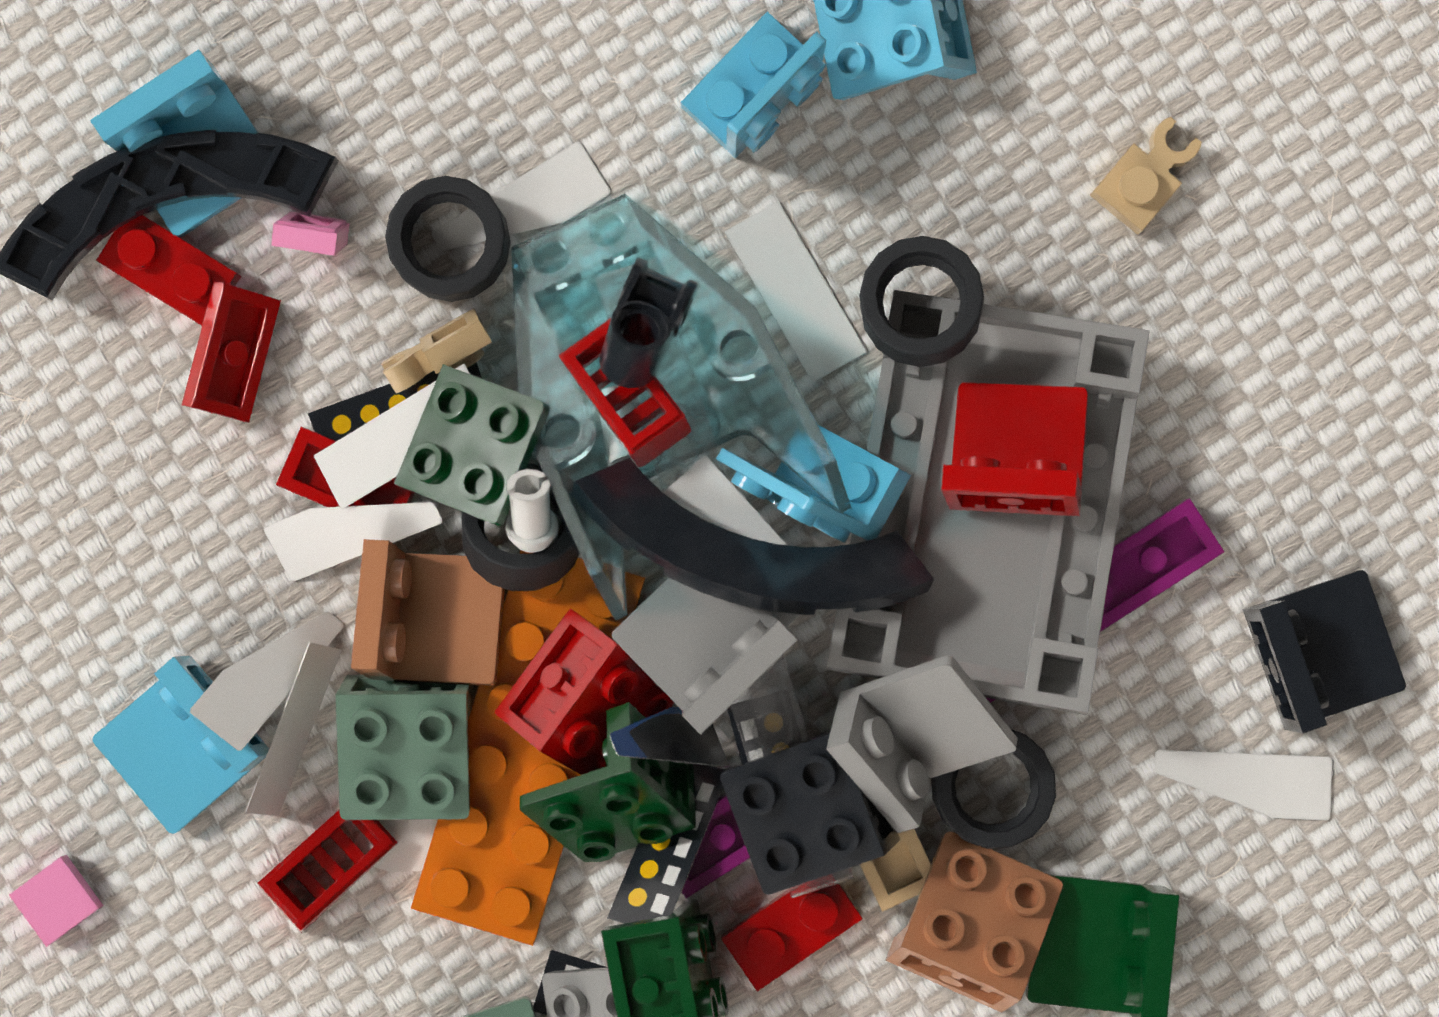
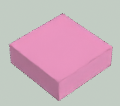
[271,211,350,256]
[9,855,104,947]

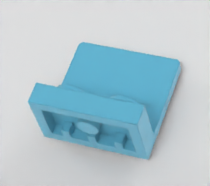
[814,0,977,100]
[681,12,827,159]
[90,49,258,237]
[716,418,911,543]
[92,655,269,834]

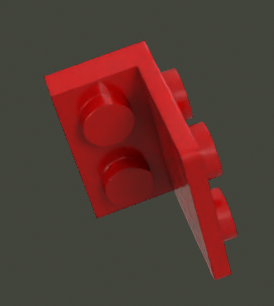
[941,382,1088,516]
[494,608,675,775]

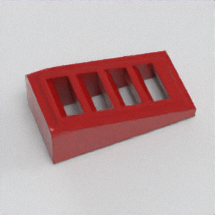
[558,318,691,468]
[258,809,398,933]

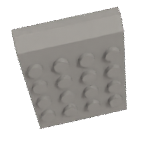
[827,290,1150,715]

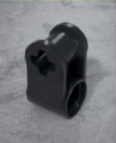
[599,257,699,388]

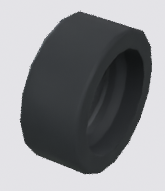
[385,176,511,302]
[859,236,984,367]
[461,463,583,591]
[931,729,1056,849]

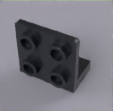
[1243,570,1406,734]
[720,728,900,895]

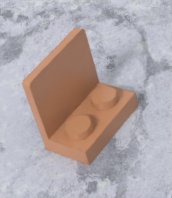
[351,539,505,686]
[885,831,1063,1013]

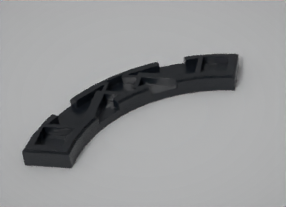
[0,130,338,301]
[572,458,934,615]

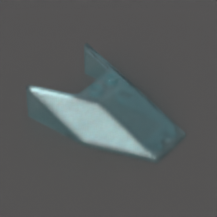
[511,193,852,621]

